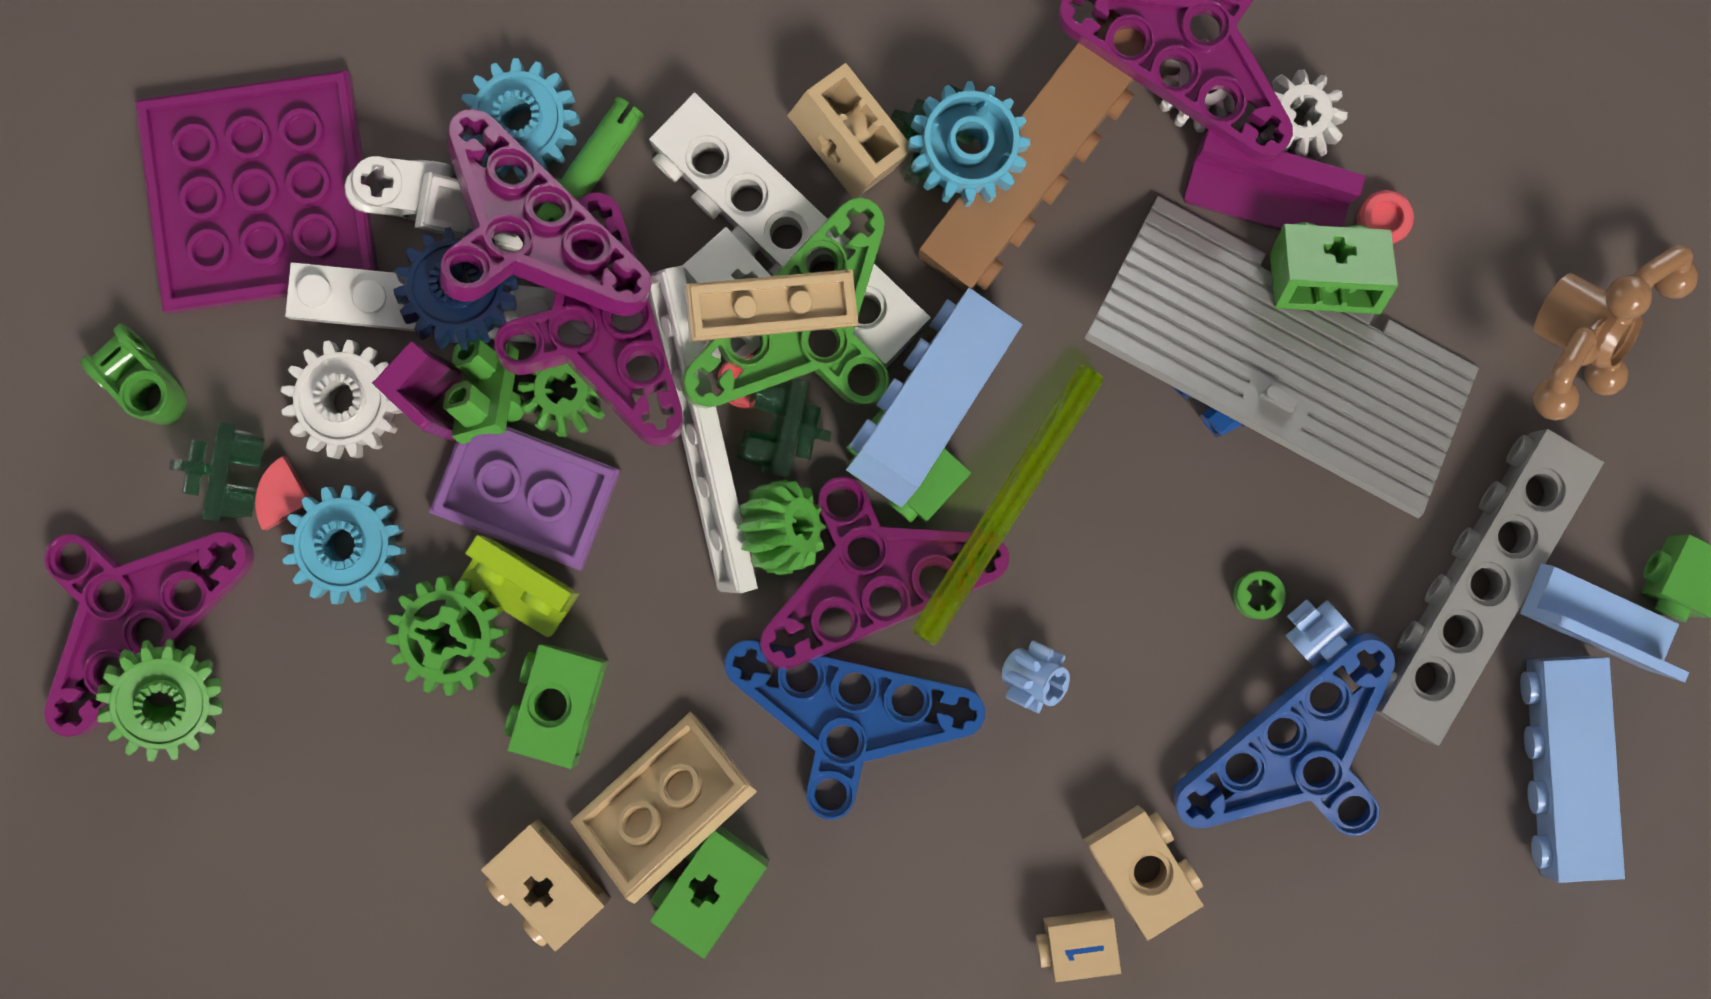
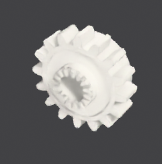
[281,340,403,459]

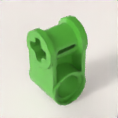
[79,323,187,425]

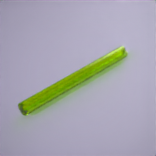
[912,365,1104,645]

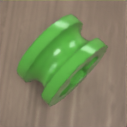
[1232,571,1286,620]

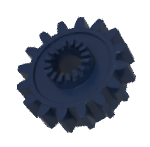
[393,227,519,350]

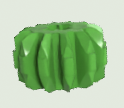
[518,344,605,437]
[736,480,827,575]

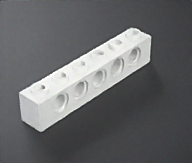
[649,92,931,368]

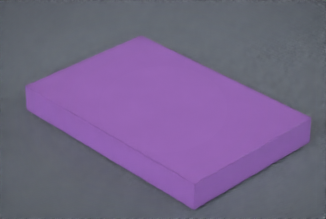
[429,427,621,571]

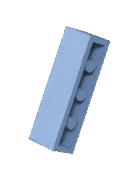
[846,288,1023,508]
[1520,656,1625,883]

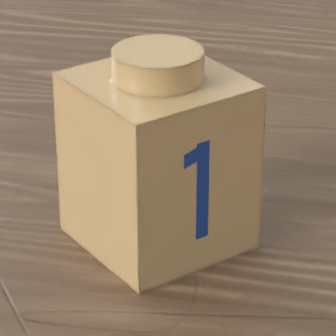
[1036,910,1121,983]

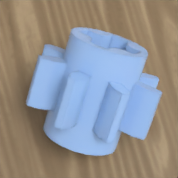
[1285,599,1355,666]
[1002,641,1070,713]

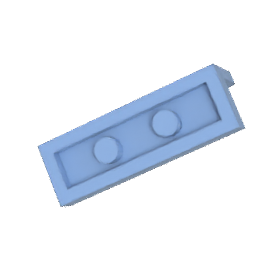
[1520,563,1689,683]

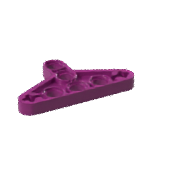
[1058,0,1293,161]
[439,109,652,316]
[494,193,683,446]
[760,476,1010,670]
[44,532,254,737]

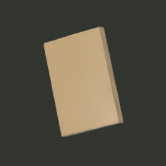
[570,711,757,904]

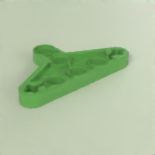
[681,198,889,408]

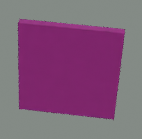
[135,70,378,314]

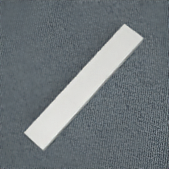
[649,265,758,593]

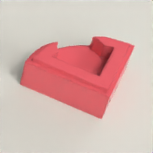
[255,456,310,530]

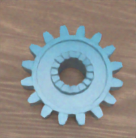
[461,58,580,181]
[907,81,1030,207]
[281,485,406,605]

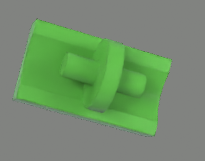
[443,338,524,444]

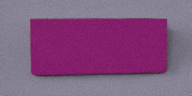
[1183,130,1366,231]
[372,341,462,442]

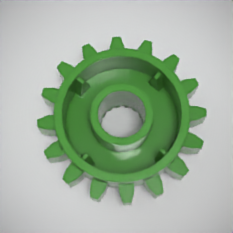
[96,639,223,762]

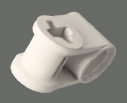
[344,156,453,221]

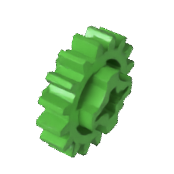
[386,576,509,696]

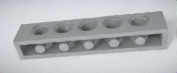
[1375,429,1604,746]

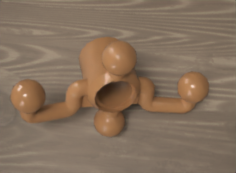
[1533,245,1698,420]

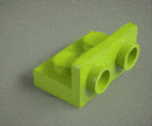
[460,535,580,637]

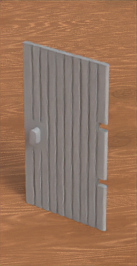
[1084,195,1479,519]

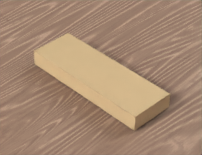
[684,269,858,342]

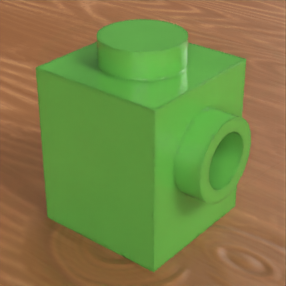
[1640,534,1711,622]

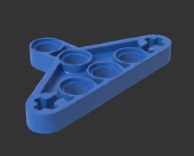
[1173,633,1395,836]
[725,640,985,820]

